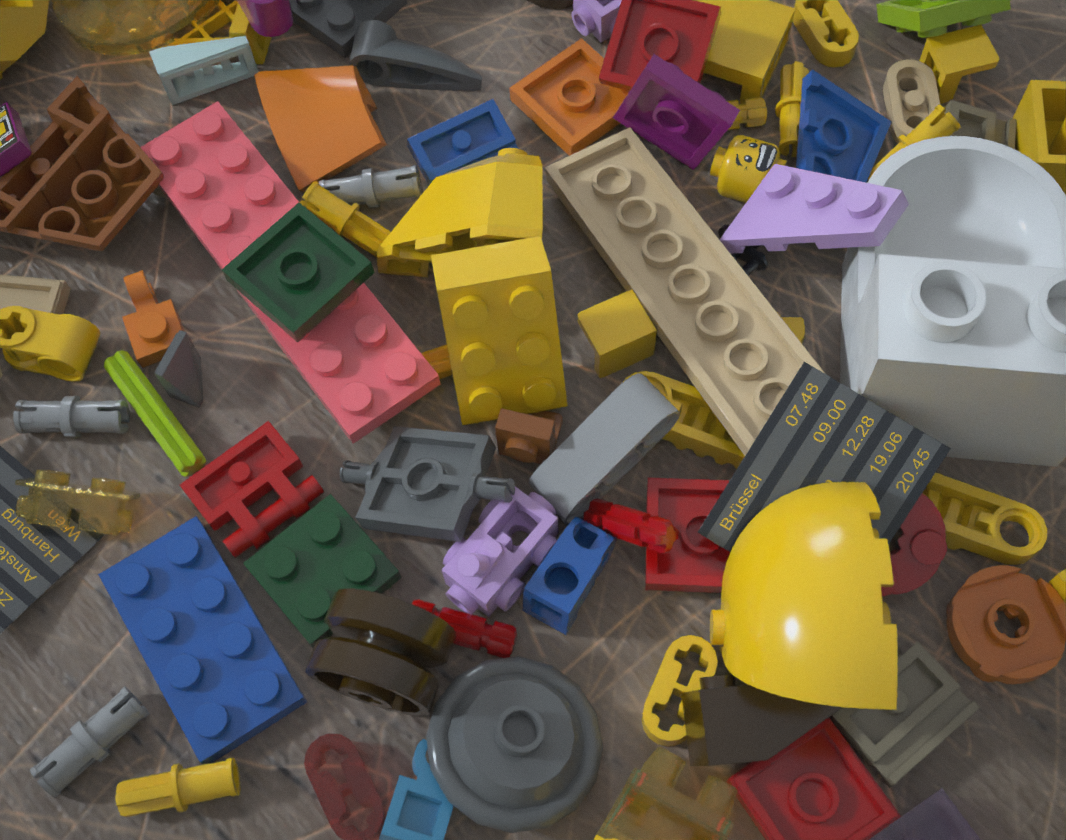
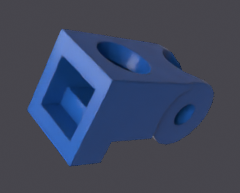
[522,517,617,635]

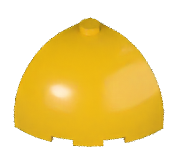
[710,482,898,710]

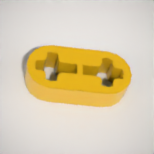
[793,0,859,68]
[641,635,718,747]

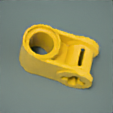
[0,306,101,382]

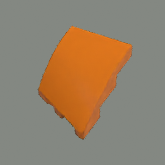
[254,65,387,192]

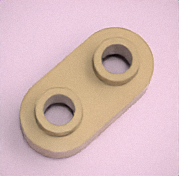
[883,59,941,144]

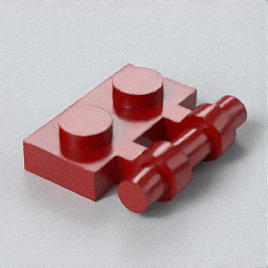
[179,421,324,558]

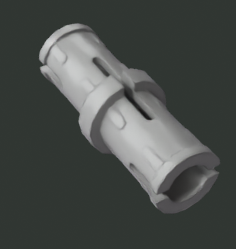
[319,165,422,209]
[13,396,130,438]
[30,686,150,798]

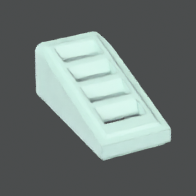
[149,36,259,105]

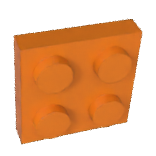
[509,38,629,156]

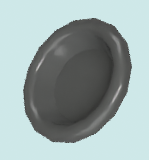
[426,656,603,833]

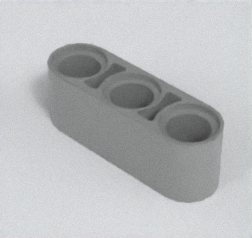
[529,373,680,525]

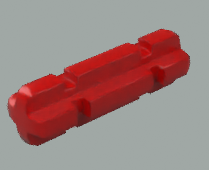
[583,498,679,553]
[412,599,517,658]

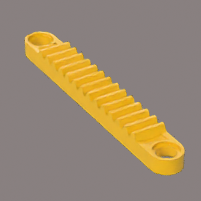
[622,371,1047,565]

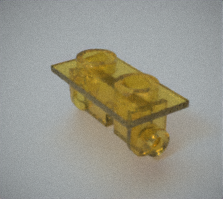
[15,469,140,536]

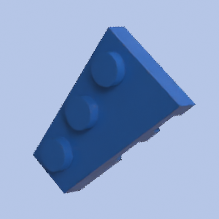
[796,69,892,183]

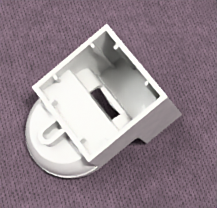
[840,136,1066,467]

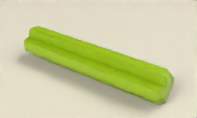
[104,350,206,477]

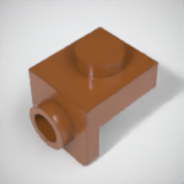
[495,408,563,464]

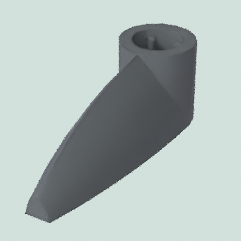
[349,20,482,90]

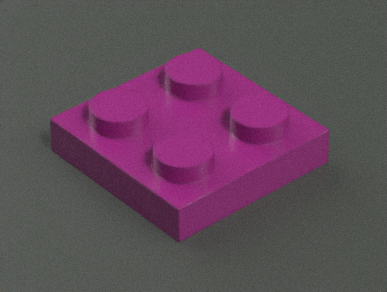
[613,54,740,170]

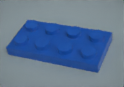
[98,516,307,764]

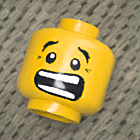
[710,135,787,203]

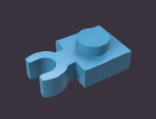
[379,739,453,840]

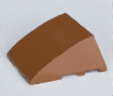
[0,76,164,251]

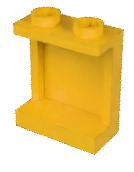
[695,0,795,104]

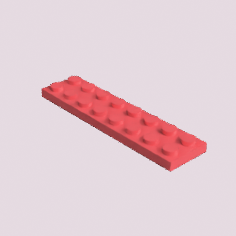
[140,101,441,444]

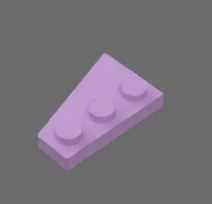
[719,164,909,253]

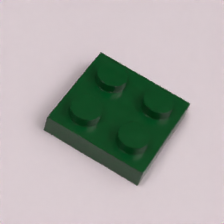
[222,202,375,342]
[243,494,402,648]

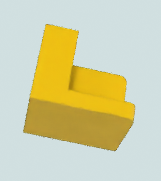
[919,25,1000,104]
[578,289,657,378]

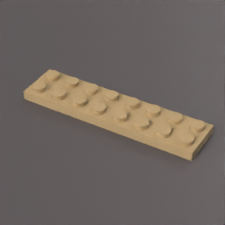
[545,127,825,456]

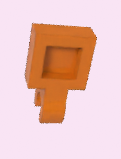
[122,270,185,368]

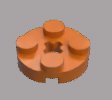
[946,565,1066,684]

